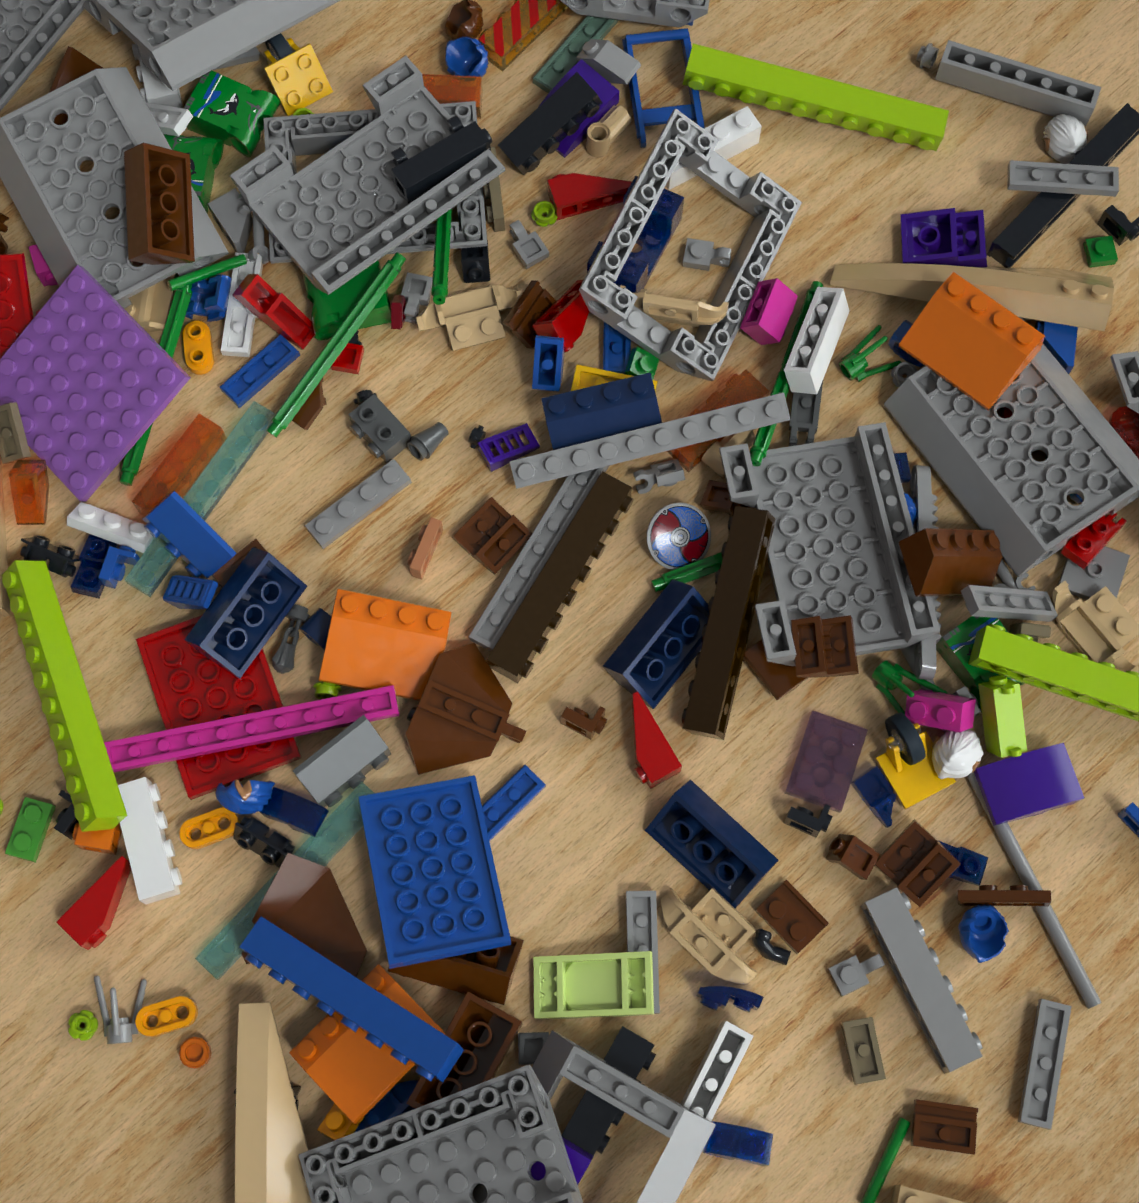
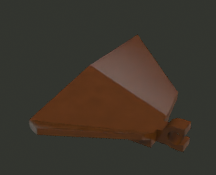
[405,643,526,775]
[241,853,367,977]

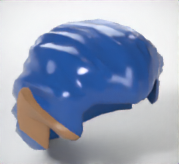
[215,779,275,814]

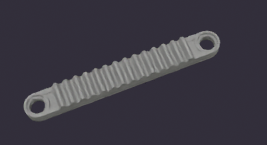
[910,465,942,680]

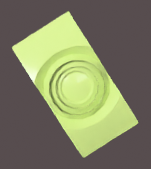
[533,951,654,1019]

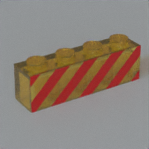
[478,0,568,72]

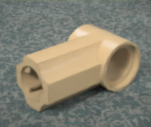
[586,105,631,157]
[701,430,756,478]

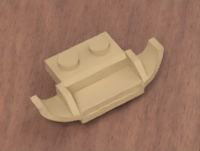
[124,273,178,344]
[416,285,522,351]
[620,285,729,327]
[1052,581,1139,672]
[661,888,758,984]

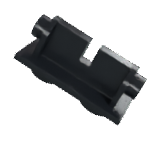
[20,535,84,578]
[233,816,295,868]

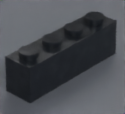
[498,72,603,175]
[561,1026,656,1156]

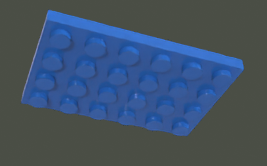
[358,775,511,969]

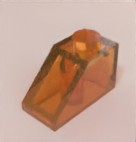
[9,460,49,525]

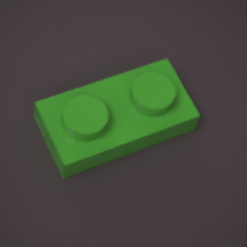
[5,797,56,863]

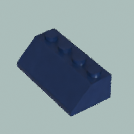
[541,373,662,450]
[184,548,307,678]
[603,579,710,709]
[645,779,779,909]

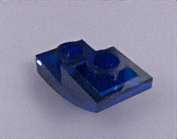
[71,534,117,599]
[260,787,329,837]
[939,841,989,886]
[696,986,764,1012]
[703,1121,773,1166]

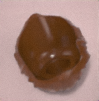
[445,0,484,40]

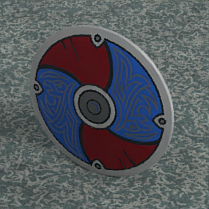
[646,503,711,570]

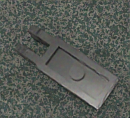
[788,381,823,447]

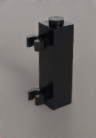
[391,115,492,204]

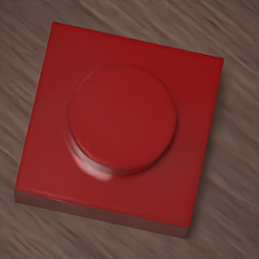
[331,343,364,375]

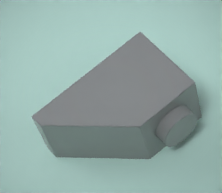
[576,39,641,84]
[208,188,253,253]

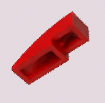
[232,274,315,350]

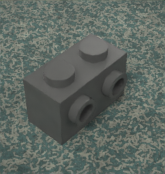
[348,394,411,463]

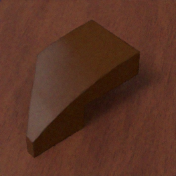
[292,378,327,430]

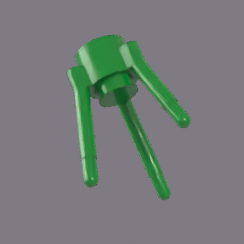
[839,325,902,382]
[872,660,948,715]

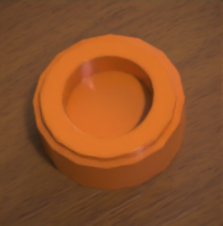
[179,1037,212,1069]

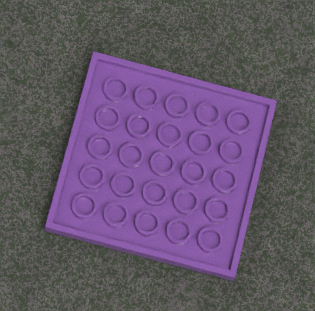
[0,265,191,502]

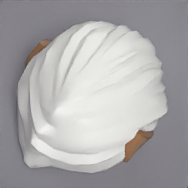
[1042,114,1088,164]
[932,729,984,779]

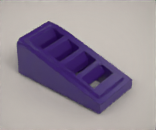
[477,423,540,472]

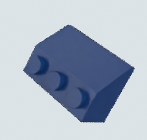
[143,491,237,579]

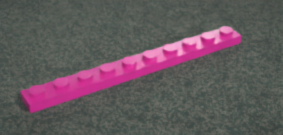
[104,685,400,773]

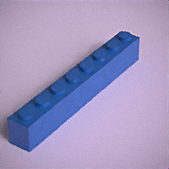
[240,916,464,1082]

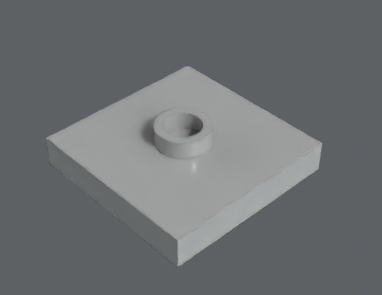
[1058,547,1130,600]

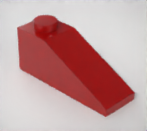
[547,173,633,220]
[532,279,589,353]
[632,691,682,789]
[56,856,131,950]

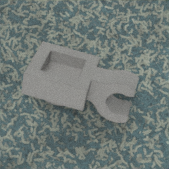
[509,220,549,269]
[683,238,731,271]
[401,272,433,324]
[633,459,685,494]
[828,954,885,997]

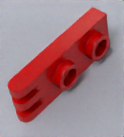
[1061,513,1127,570]

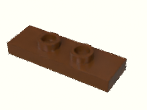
[958,885,1051,907]

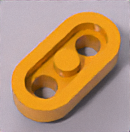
[183,321,214,375]
[179,807,239,849]
[135,996,198,1037]

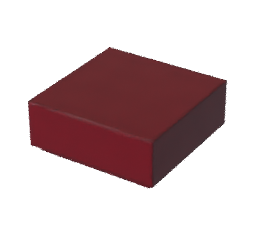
[391,295,405,330]

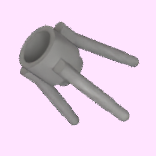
[94,975,147,1044]

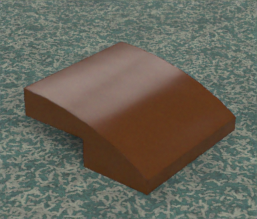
[452,497,532,575]
[791,615,859,678]
[743,639,808,700]
[875,819,961,907]

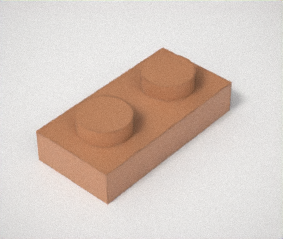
[407,517,443,580]

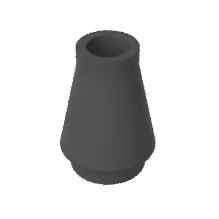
[407,422,449,461]

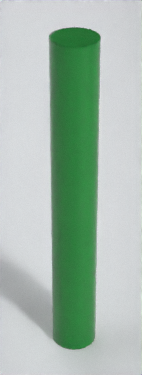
[167,254,247,291]
[861,1117,911,1203]

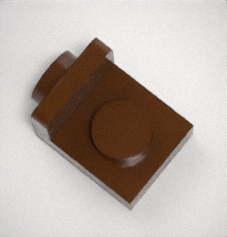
[700,480,748,516]
[561,706,608,740]
[826,834,880,880]

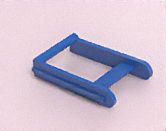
[622,28,705,148]

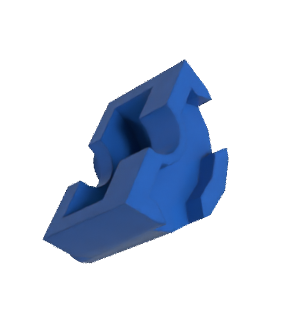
[185,275,232,322]

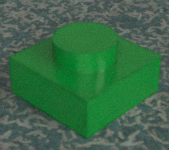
[1083,236,1118,268]
[624,346,659,380]

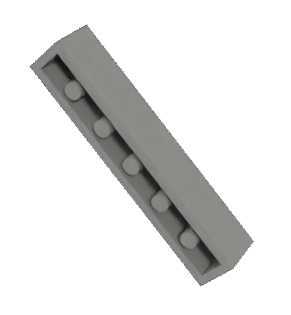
[935,40,1101,126]
[861,887,983,1074]

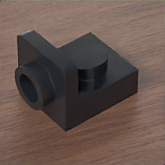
[1097,205,1139,246]
[461,240,490,283]
[54,790,79,840]
[784,804,833,838]

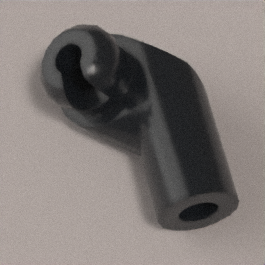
[752,929,791,965]

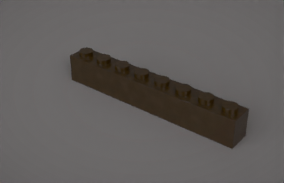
[487,471,634,684]
[682,506,776,740]

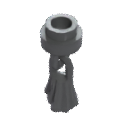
[272,604,310,674]

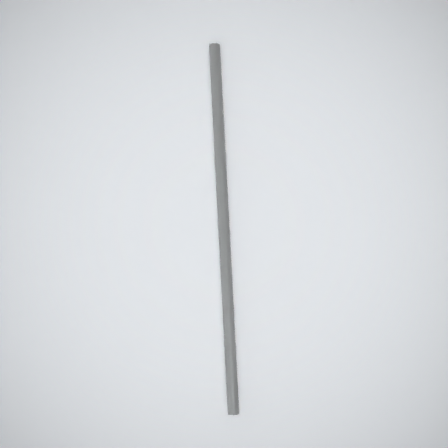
[901,644,1102,1009]

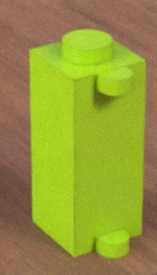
[978,675,1027,758]

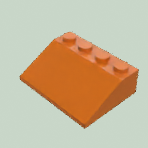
[899,272,1045,410]
[318,589,452,701]
[289,964,446,1125]

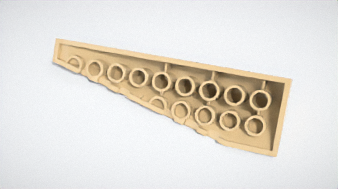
[830,263,1114,331]
[235,1002,312,1203]

